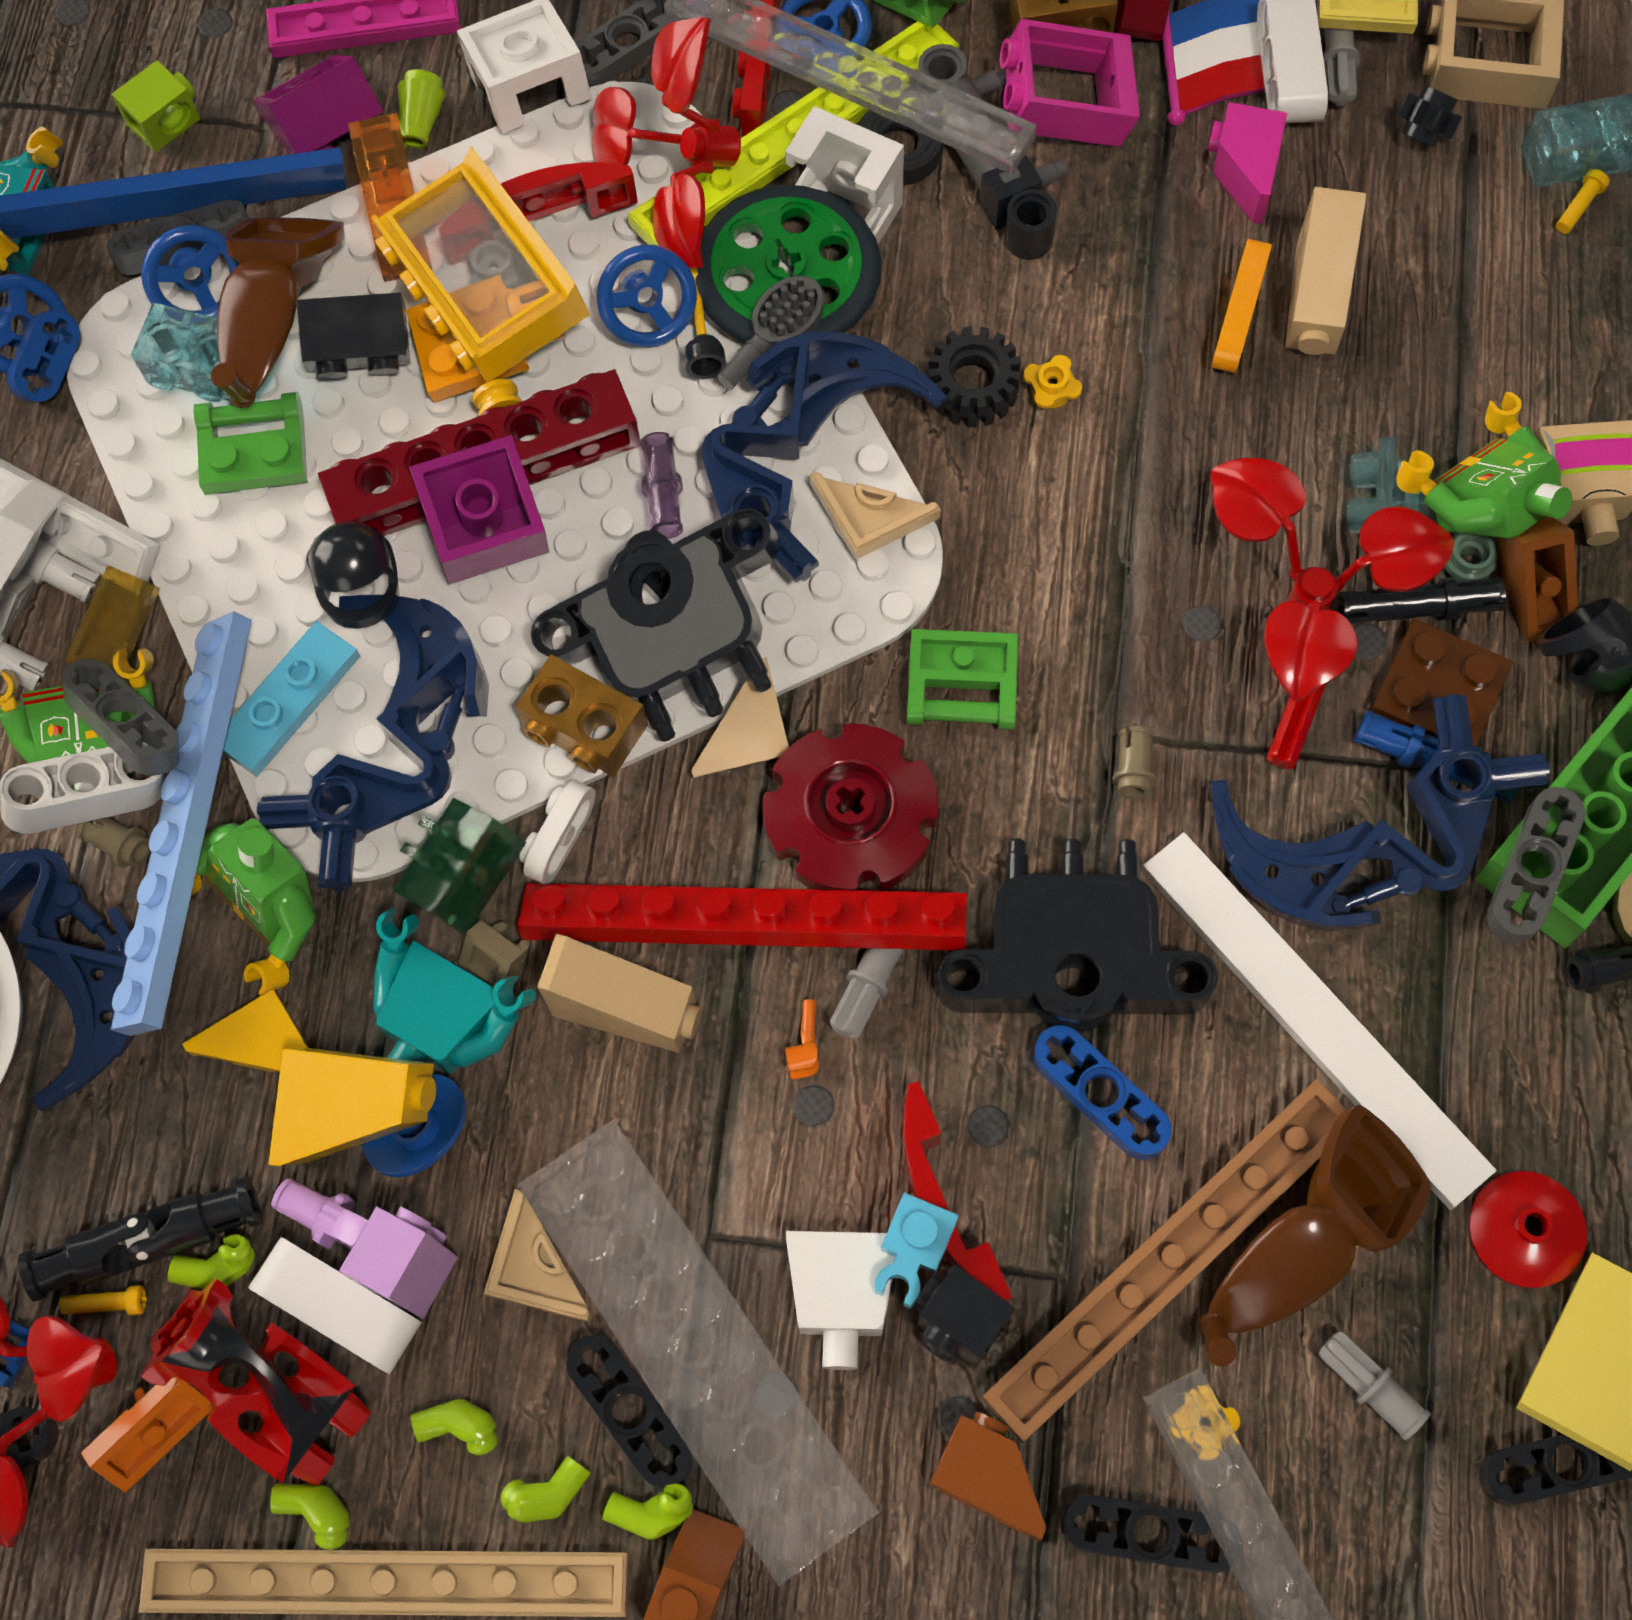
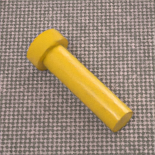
[1555,169,1610,234]
[59,1285,147,1315]

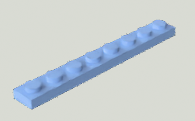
[111,611,252,1036]

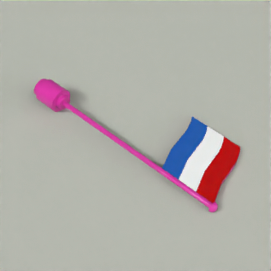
[1162,0,1265,126]

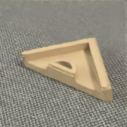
[809,472,941,560]
[691,657,789,778]
[484,1189,592,1323]

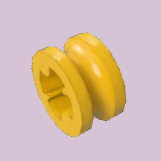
[472,379,522,416]

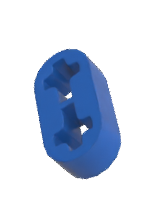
[7,310,80,402]

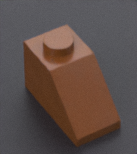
[1496,517,1578,643]
[928,1411,1046,1542]
[643,1509,747,1620]

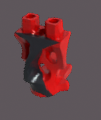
[140,1277,371,1486]

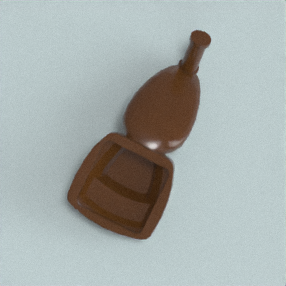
[210,217,345,408]
[1198,1105,1431,1366]

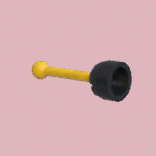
[684,268,727,379]

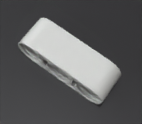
[1257,0,1328,123]
[0,741,165,834]
[248,1237,422,1374]

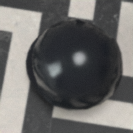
[306,521,399,629]
[1537,597,1632,693]

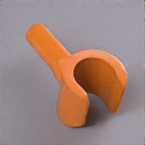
[785,999,819,1080]

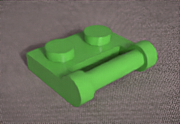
[193,392,308,495]
[907,629,1018,730]

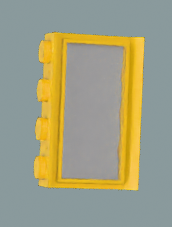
[371,146,590,383]

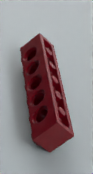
[318,369,641,536]

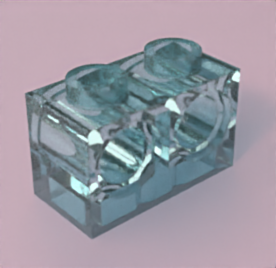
[1521,93,1632,188]
[131,303,230,402]

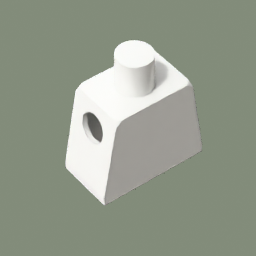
[786,1231,896,1370]

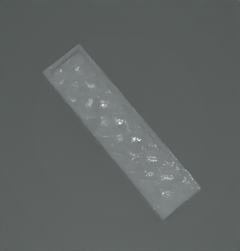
[517,1119,879,1587]

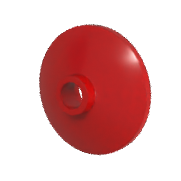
[1468,1171,1587,1289]

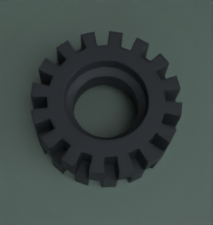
[928,326,1021,428]

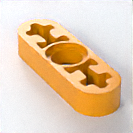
[1211,238,1272,374]

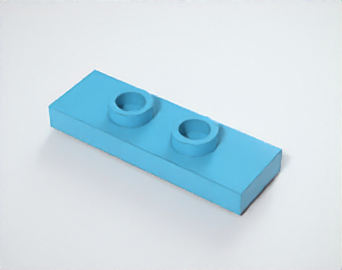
[223,621,361,778]

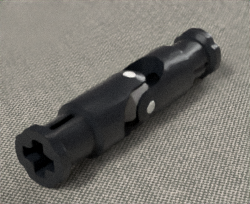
[18,1177,262,1302]

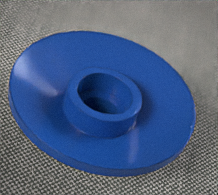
[363,1074,466,1177]

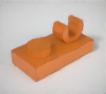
[81,1377,214,1493]

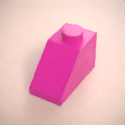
[1207,102,1287,224]

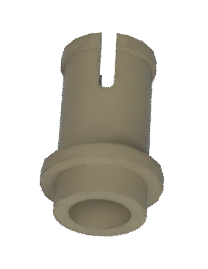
[1112,726,1156,799]
[77,817,150,868]

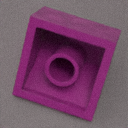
[252,54,383,155]
[409,435,549,584]

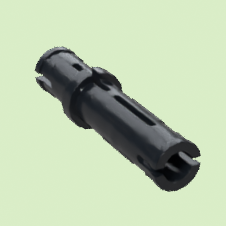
[1338,577,1506,624]

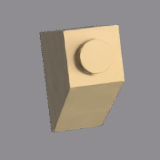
[1285,187,1367,355]
[537,934,702,1053]

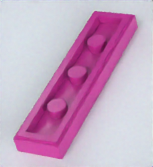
[266,0,461,58]

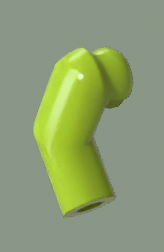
[168,1234,255,1290]
[410,1399,498,1456]
[500,1455,591,1523]
[270,1483,350,1550]
[602,1483,693,1540]

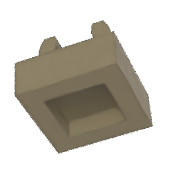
[457,920,530,988]

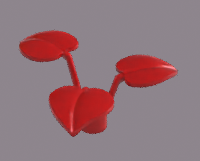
[592,17,741,268]
[1210,458,1454,702]
[0,1296,117,1548]

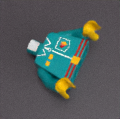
[0,127,63,275]

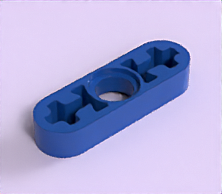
[1033,1025,1172,1160]

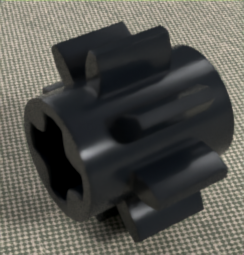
[1397,85,1462,147]

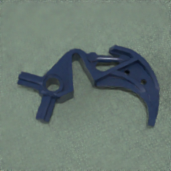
[702,331,947,583]
[257,595,489,892]
[1210,694,1550,931]
[0,849,136,1112]

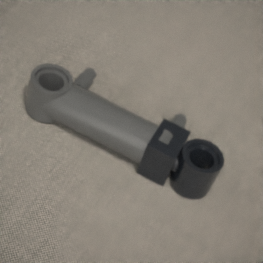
[917,44,1069,260]

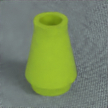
[398,69,446,149]

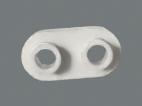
[519,780,596,885]

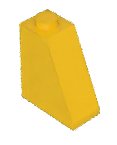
[269,1048,436,1166]

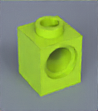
[111,60,200,153]

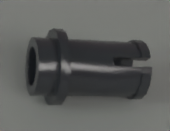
[1566,943,1632,994]

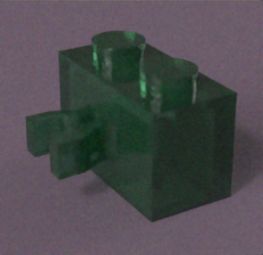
[393,798,526,936]

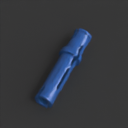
[1354,709,1518,804]

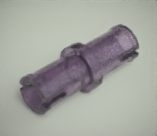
[641,432,683,539]

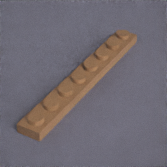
[982,1079,1346,1444]

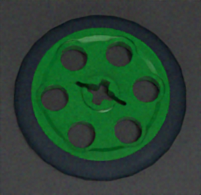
[695,185,882,344]

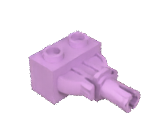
[271,1178,458,1319]

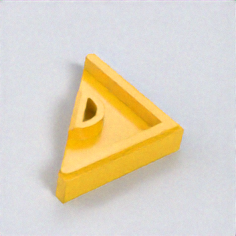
[182,989,309,1073]

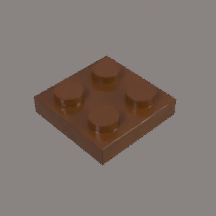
[1370,618,1514,746]

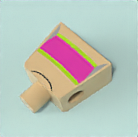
[1535,420,1632,546]

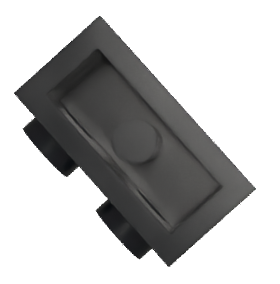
[296,292,411,378]
[915,1264,1015,1371]

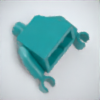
[373,907,537,1074]

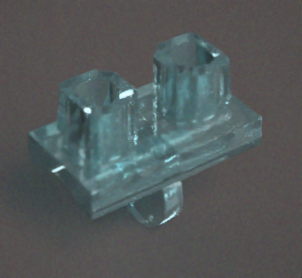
[1347,437,1434,533]

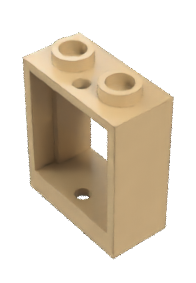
[1423,0,1564,109]

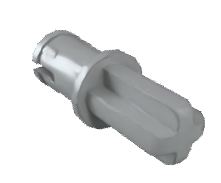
[1323,28,1360,107]
[830,948,905,1040]
[1319,1331,1431,1441]

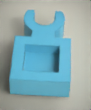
[875,1192,959,1309]

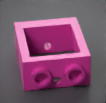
[999,19,1140,147]

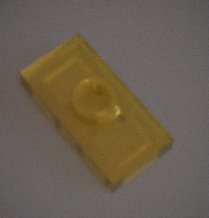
[64,565,160,672]

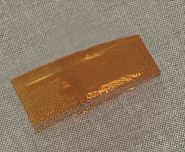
[348,113,433,282]

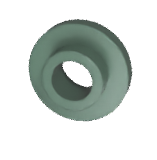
[1445,533,1498,581]

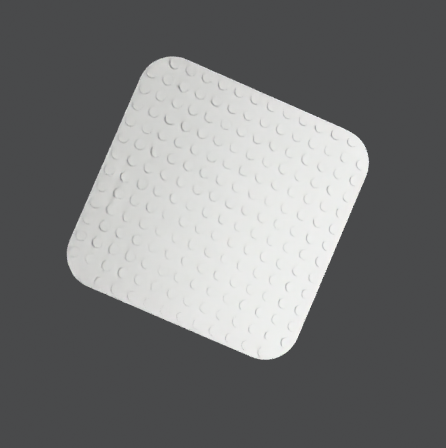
[67,81,943,882]

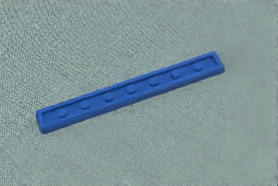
[0,148,346,239]

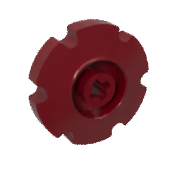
[763,723,939,891]

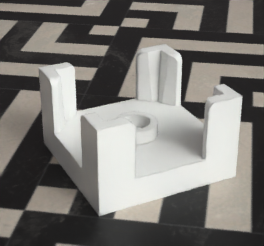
[457,0,592,134]
[785,106,904,244]

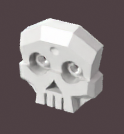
[0,479,101,691]

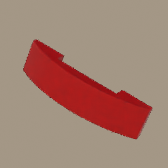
[439,162,638,266]
[903,1080,1012,1303]

